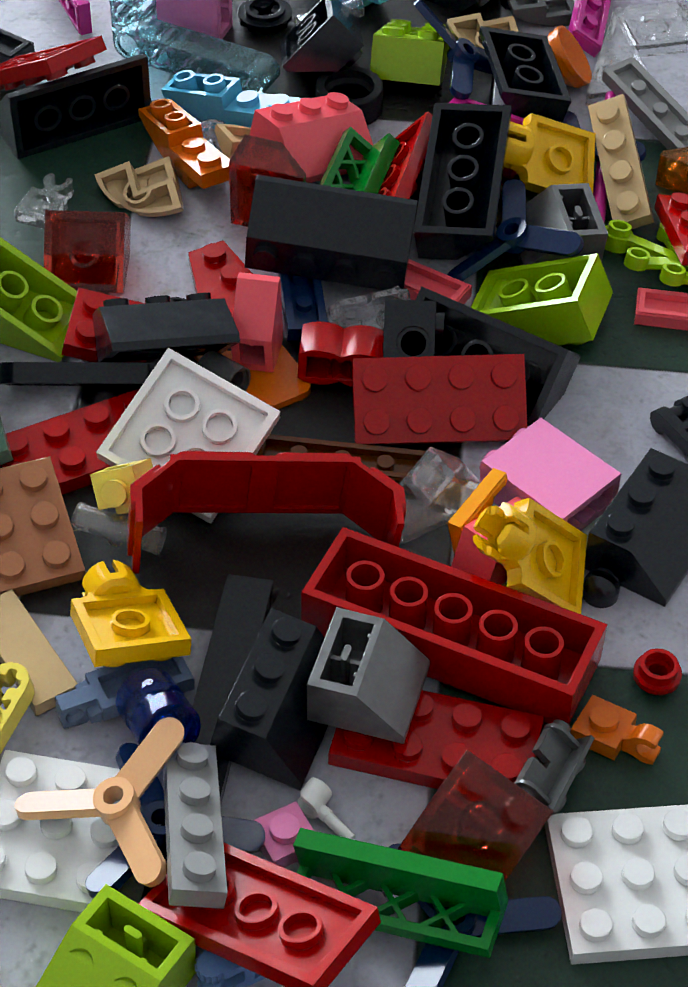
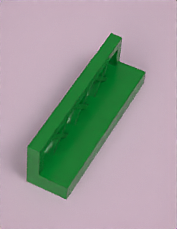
[319,127,400,194]
[293,828,509,958]

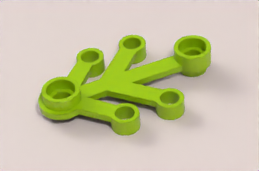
[605,220,688,287]

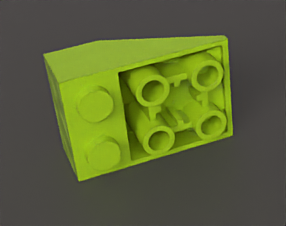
[370,19,451,86]
[36,884,197,987]

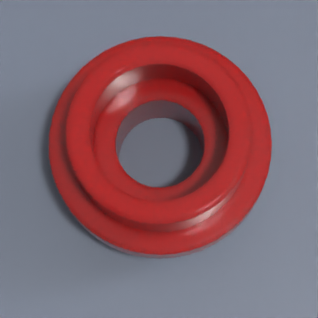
[633,648,682,695]

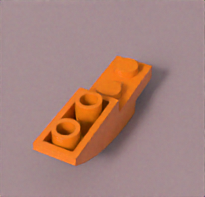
[138,98,237,189]

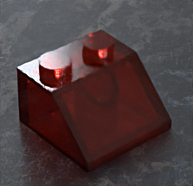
[229,135,306,227]
[44,210,131,293]
[398,750,553,881]

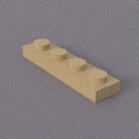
[588,94,654,230]

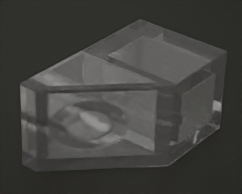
[399,447,481,544]

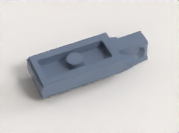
[55,656,195,729]

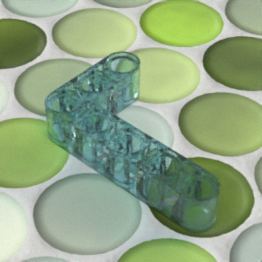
[109,0,280,93]

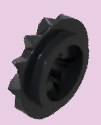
[238,0,292,34]

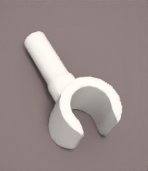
[298,777,356,839]

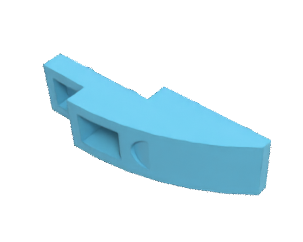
[161,70,301,128]

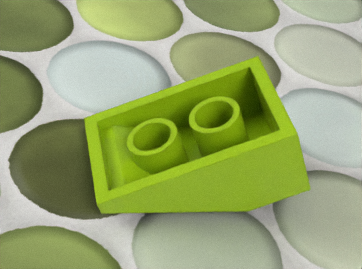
[0,237,77,362]
[471,253,613,345]

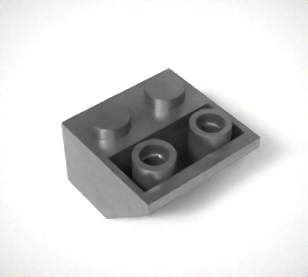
[517,183,608,265]
[307,607,430,744]

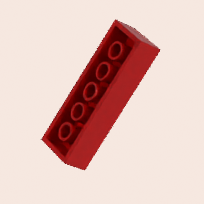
[301,527,607,725]

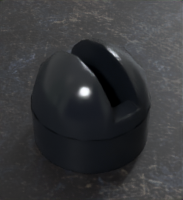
[583,567,620,608]

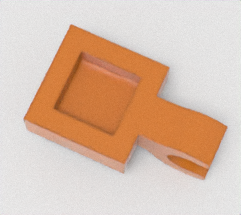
[570,694,664,765]

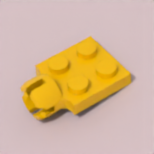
[504,113,596,193]
[472,498,587,614]
[70,560,191,667]

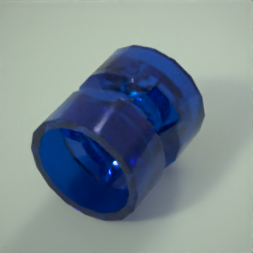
[115,668,201,745]

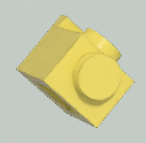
[90,458,153,514]

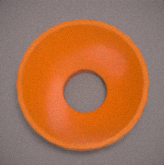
[547,25,592,88]

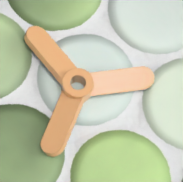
[15,717,184,887]

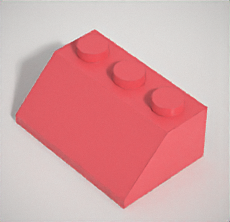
[246,92,373,183]

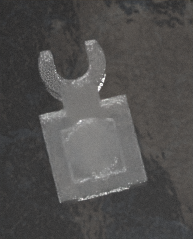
[14,173,74,231]

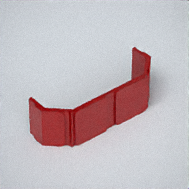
[127,451,406,574]

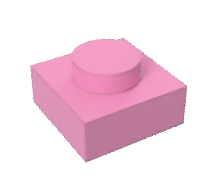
[254,801,314,868]

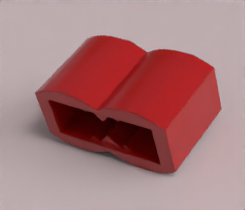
[297,321,384,387]

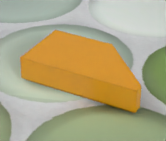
[447,468,508,554]

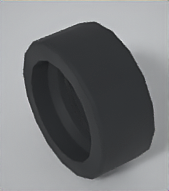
[315,66,383,125]

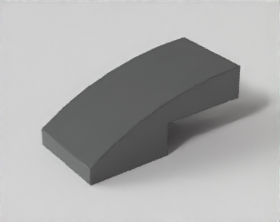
[507,0,574,26]

